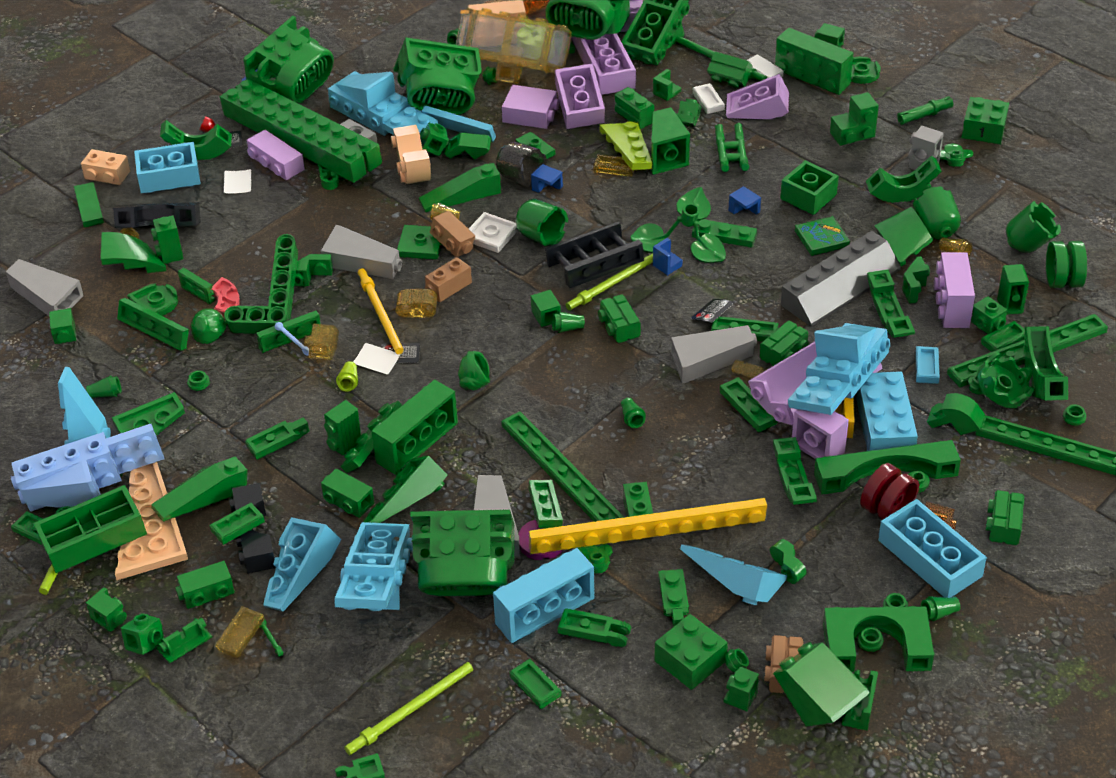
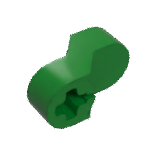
[770,539,807,584]

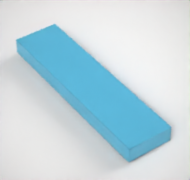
[422,106,496,142]

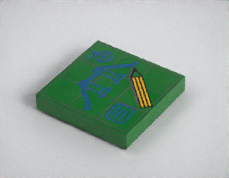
[795,216,850,256]

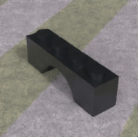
[113,202,201,228]
[229,483,276,574]

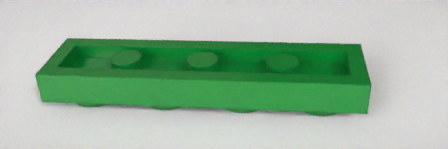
[117,298,189,351]
[340,401,403,473]

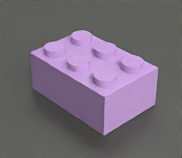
[555,64,605,129]
[934,252,975,328]

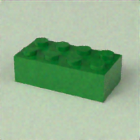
[775,28,854,95]
[372,379,458,475]

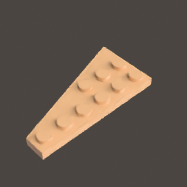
[115,462,188,580]

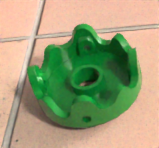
[977,352,1034,408]

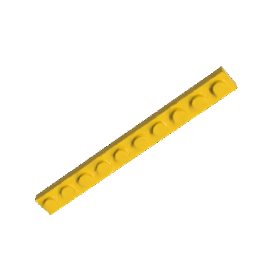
[529,498,767,554]

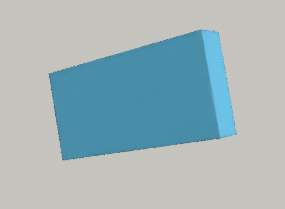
[915,346,940,384]

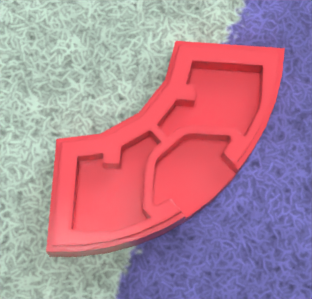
[211,277,240,318]

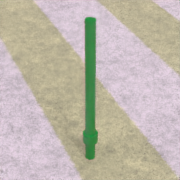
[675,36,767,81]

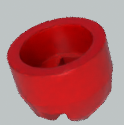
[199,116,215,133]

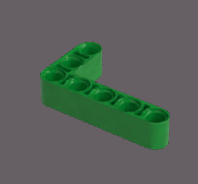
[224,234,298,334]

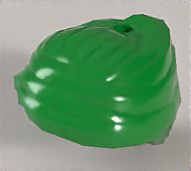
[190,309,227,344]
[458,351,490,390]

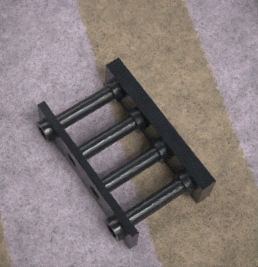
[545,221,644,288]

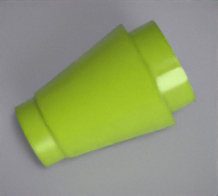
[336,361,358,392]

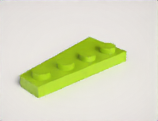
[599,122,652,170]

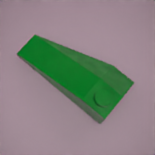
[419,163,501,213]
[151,457,247,521]

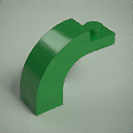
[160,120,232,160]
[866,156,942,203]

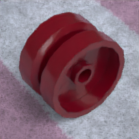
[860,463,920,520]

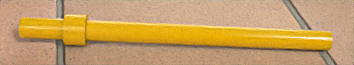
[358,268,404,354]

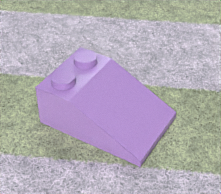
[726,74,789,120]

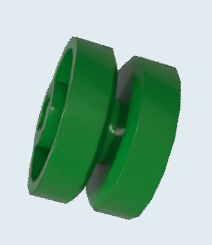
[1046,241,1087,288]

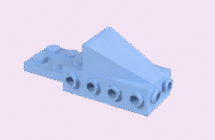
[11,424,164,512]

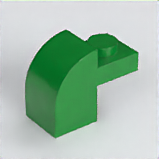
[927,393,985,435]

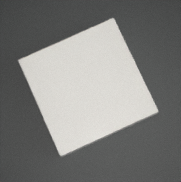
[469,212,519,253]

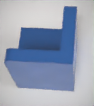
[531,164,563,193]
[728,186,761,214]
[653,238,683,276]

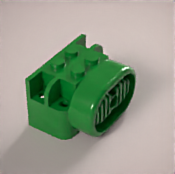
[545,0,630,40]
[243,16,334,104]
[393,37,482,115]
[410,509,515,596]

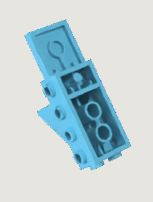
[328,71,438,136]
[788,323,890,415]
[335,522,413,611]

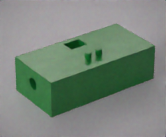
[34,485,147,573]

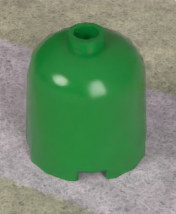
[912,186,961,240]
[515,199,568,246]
[1006,201,1061,253]

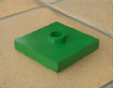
[397,225,442,259]

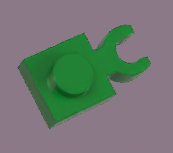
[335,753,385,778]

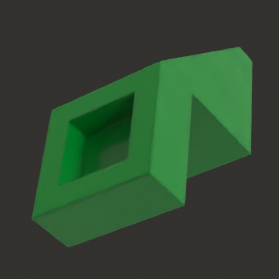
[676,99,702,126]
[445,132,491,159]
[294,254,333,286]
[902,256,930,304]

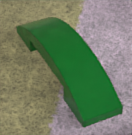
[867,269,915,338]
[773,437,817,505]

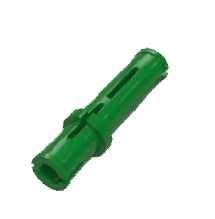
[897,96,953,125]

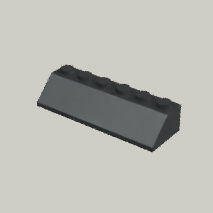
[781,231,901,327]

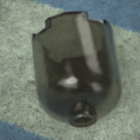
[496,142,547,188]

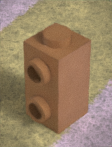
[430,211,476,257]
[425,257,472,302]

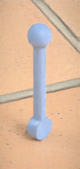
[275,322,312,356]

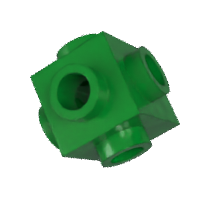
[420,122,449,156]
[971,296,1007,334]
[121,614,164,655]

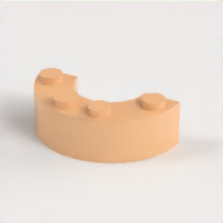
[391,125,431,185]

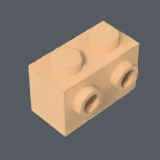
[81,149,130,185]

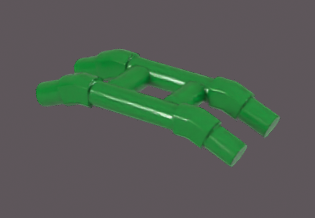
[715,123,749,172]

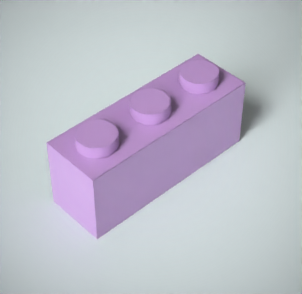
[247,130,305,180]

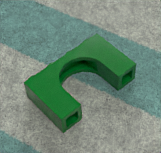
[823,606,934,672]

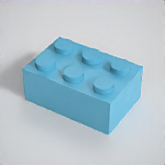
[134,142,201,193]

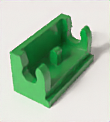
[842,670,878,731]

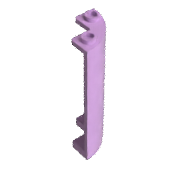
[748,342,883,425]

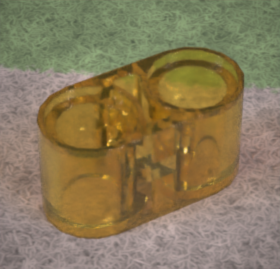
[396,289,437,318]

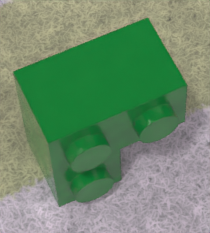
[830,92,879,146]

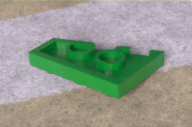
[112,392,185,435]

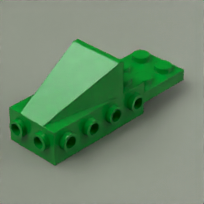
[621,0,689,66]

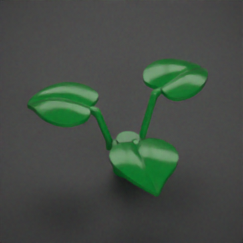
[630,187,726,263]

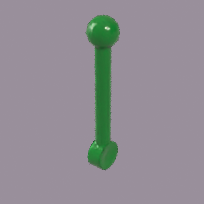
[257,618,283,657]

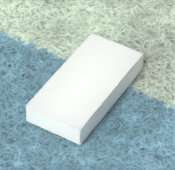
[747,54,784,79]
[693,84,725,114]

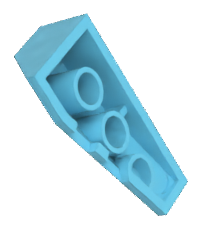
[58,367,111,456]
[263,517,341,611]
[680,544,787,605]

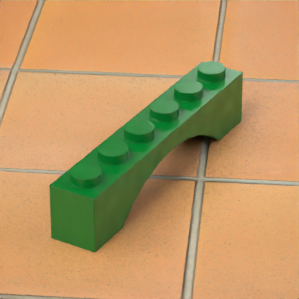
[814,440,961,495]

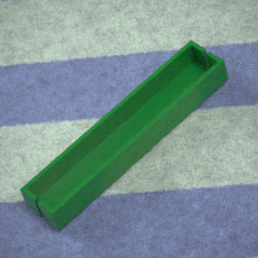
[219,79,382,183]

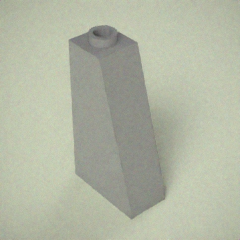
[321,225,402,279]
[6,259,84,317]
[671,325,757,383]
[474,475,520,557]

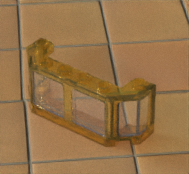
[456,8,572,75]

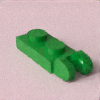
[558,608,632,647]

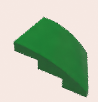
[875,207,933,266]
[101,232,167,273]

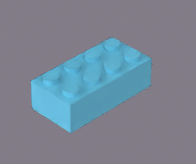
[855,372,918,451]
[878,499,987,598]
[493,548,595,643]

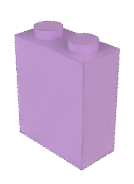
[502,85,559,129]

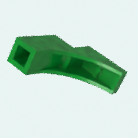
[1025,326,1068,401]

